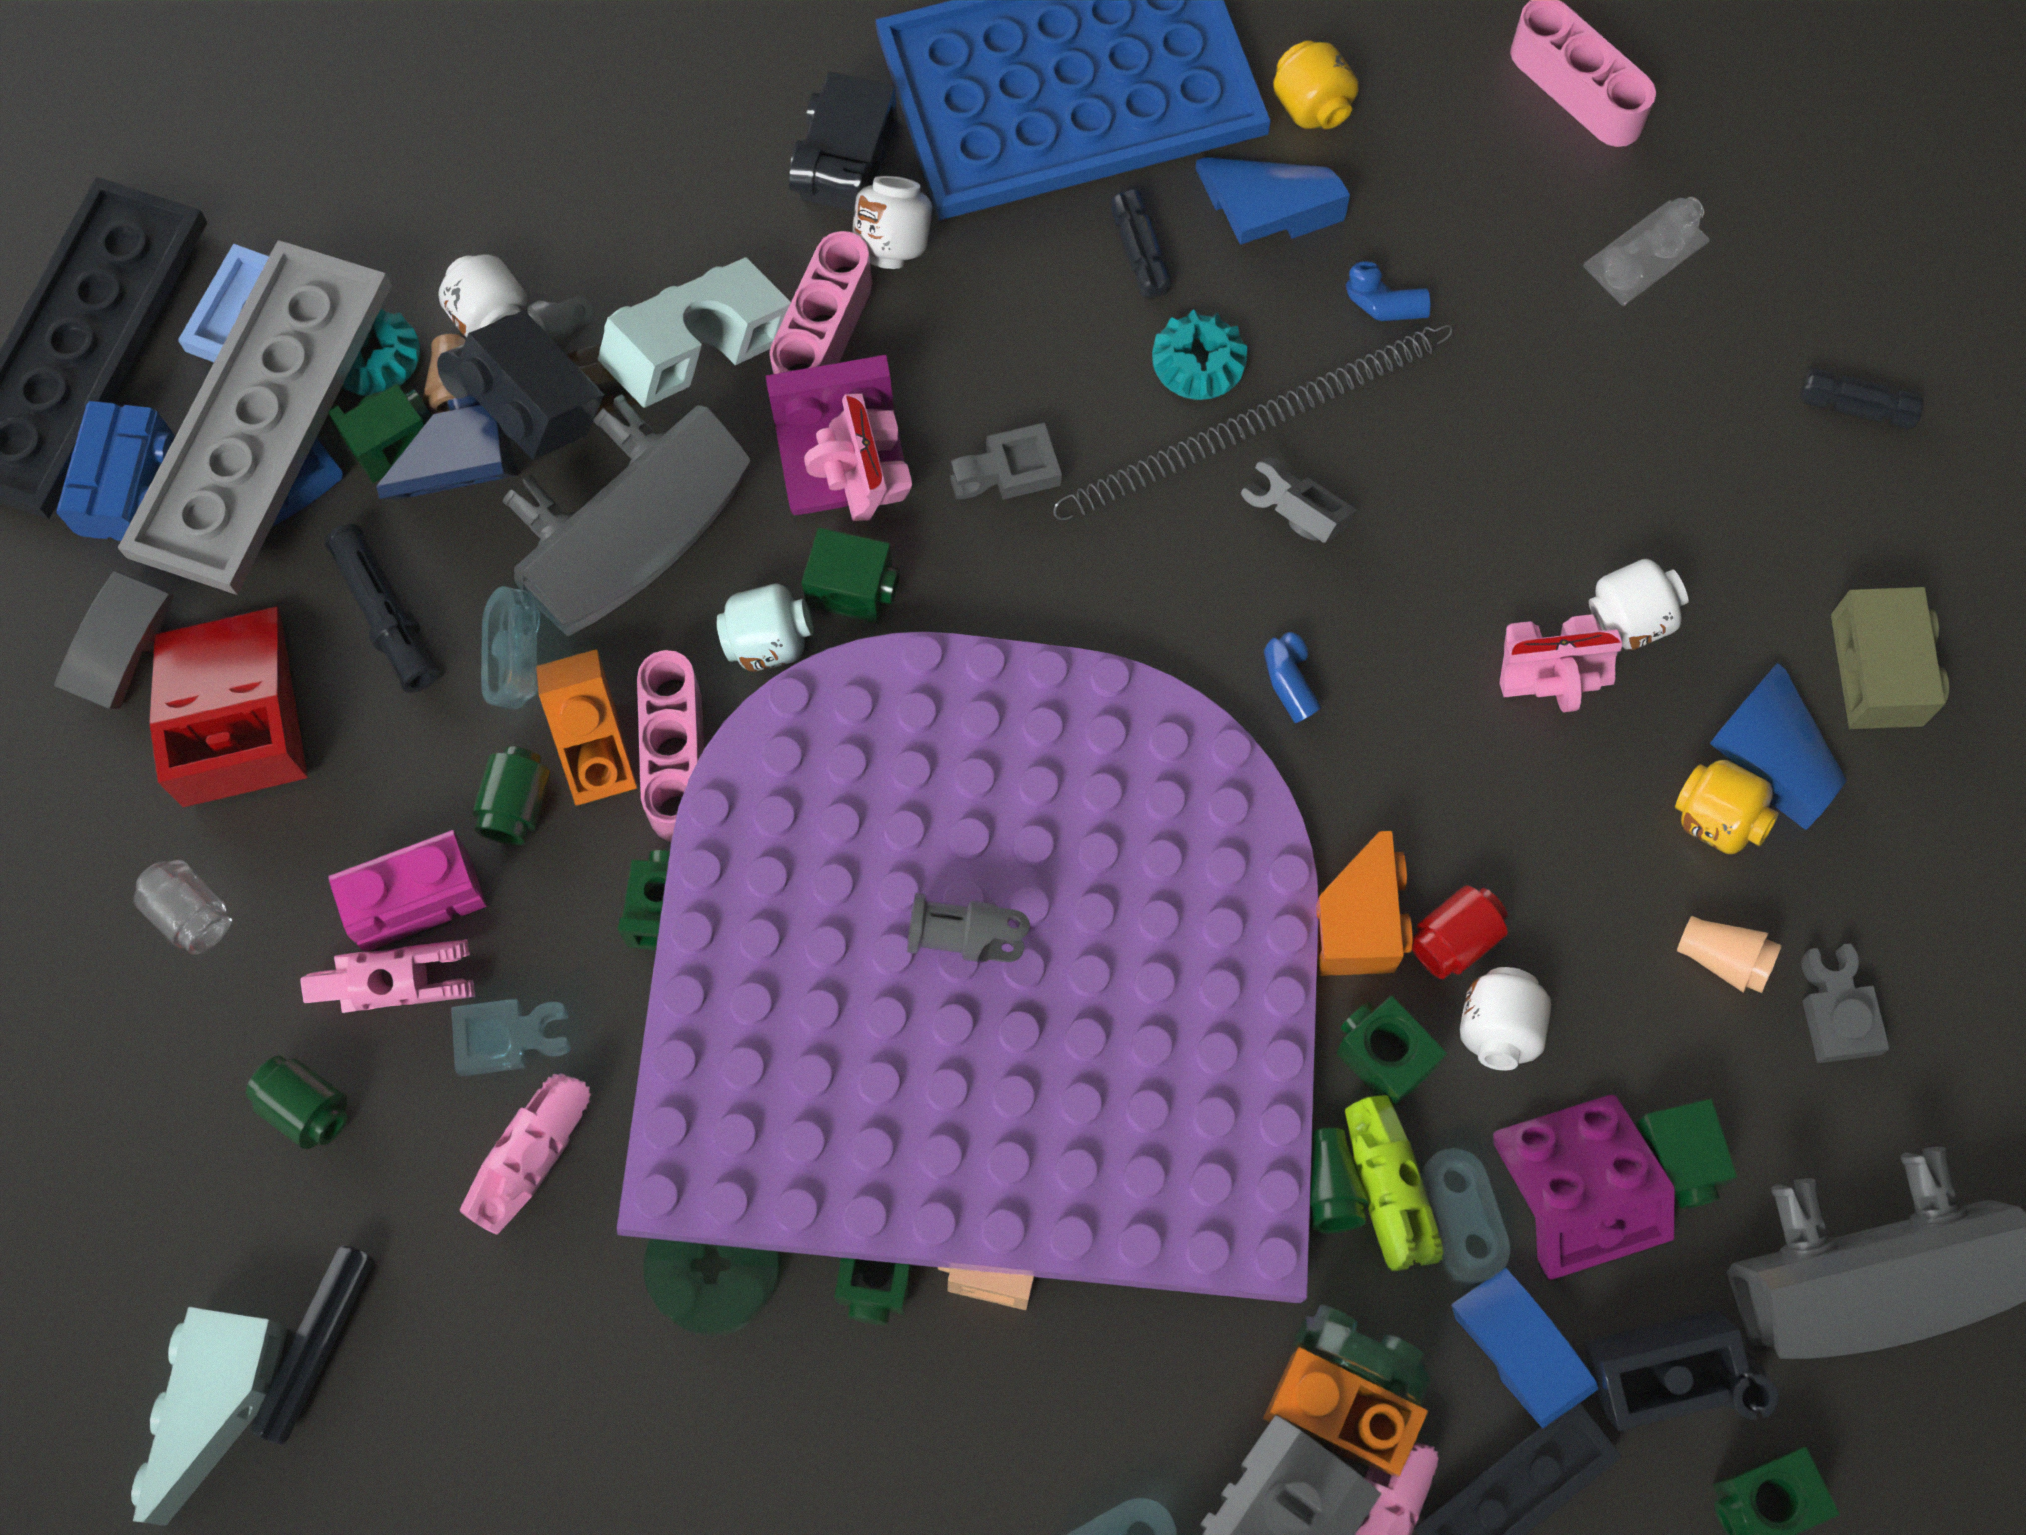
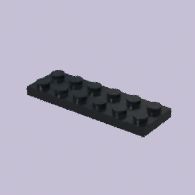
[0,177,208,519]

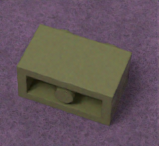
[1831,587,1949,729]

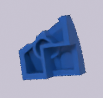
[1196,158,1350,245]
[1710,663,1847,830]

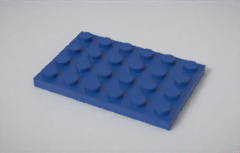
[876,0,1270,220]

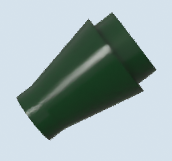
[1309,1128,1370,1233]

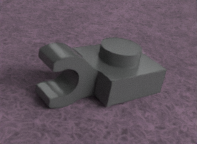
[950,423,1062,500]
[1241,457,1357,543]

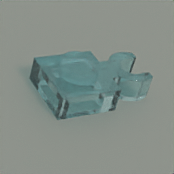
[451,999,571,1077]

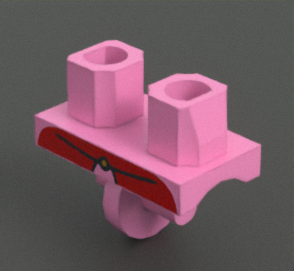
[804,394,912,521]
[1499,614,1623,712]

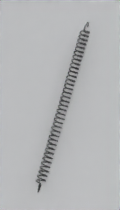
[1054,325,1453,521]

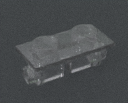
[1583,197,1710,306]

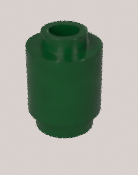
[472,746,551,845]
[245,1055,348,1149]

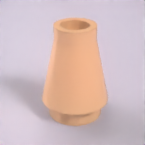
[1677,916,1782,993]

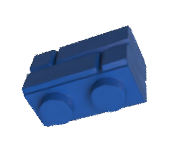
[56,401,176,541]

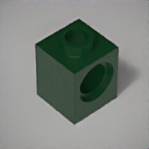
[801,527,900,623]
[1336,995,1448,1108]
[1635,1099,1737,1210]
[1712,1447,1840,1535]

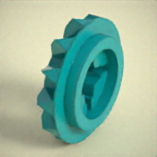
[342,308,420,395]
[1152,309,1247,400]

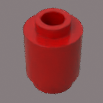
[1412,885,1508,979]

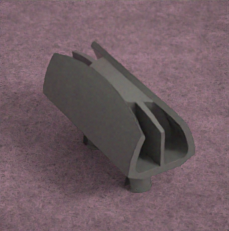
[502,395,751,636]
[1727,1147,2026,1359]
[1201,1415,1381,1535]

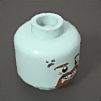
[717,584,813,672]

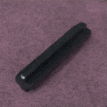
[251,1245,373,1445]

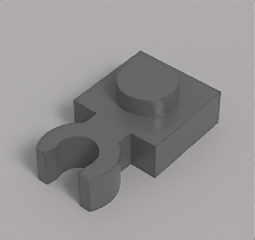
[1801,943,1890,1064]

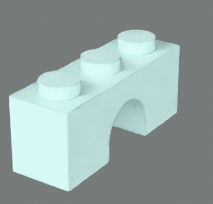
[598,257,791,408]

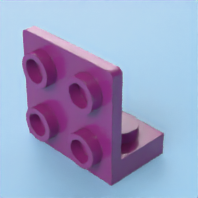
[766,355,910,515]
[1493,1095,1674,1280]

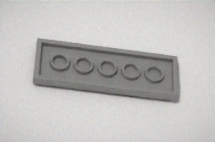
[118,240,392,595]

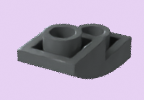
[54,571,174,709]

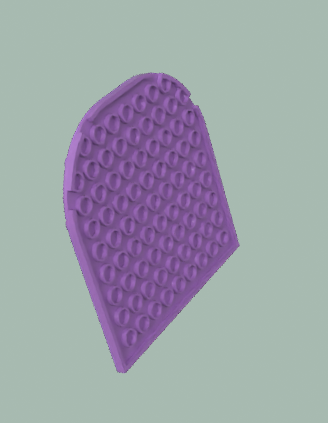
[617,632,1318,1303]

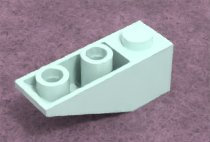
[132,1307,288,1526]

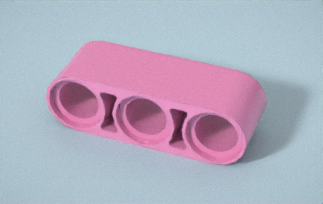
[1510,0,1656,147]
[770,231,872,374]
[637,650,704,842]

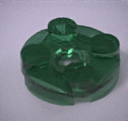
[643,1238,781,1336]
[1292,1305,1432,1407]

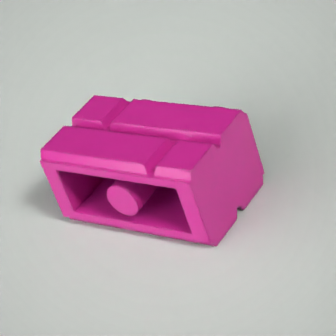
[328,830,487,952]

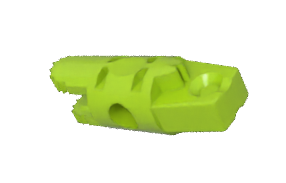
[1345,1095,1444,1271]

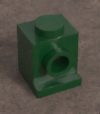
[328,384,432,483]
[618,850,670,950]
[834,1257,913,1325]

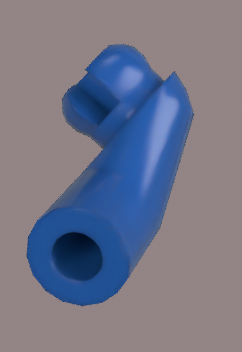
[1346,261,1430,321]
[1264,632,1322,723]

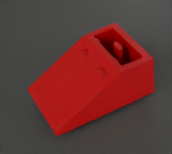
[150,606,308,807]

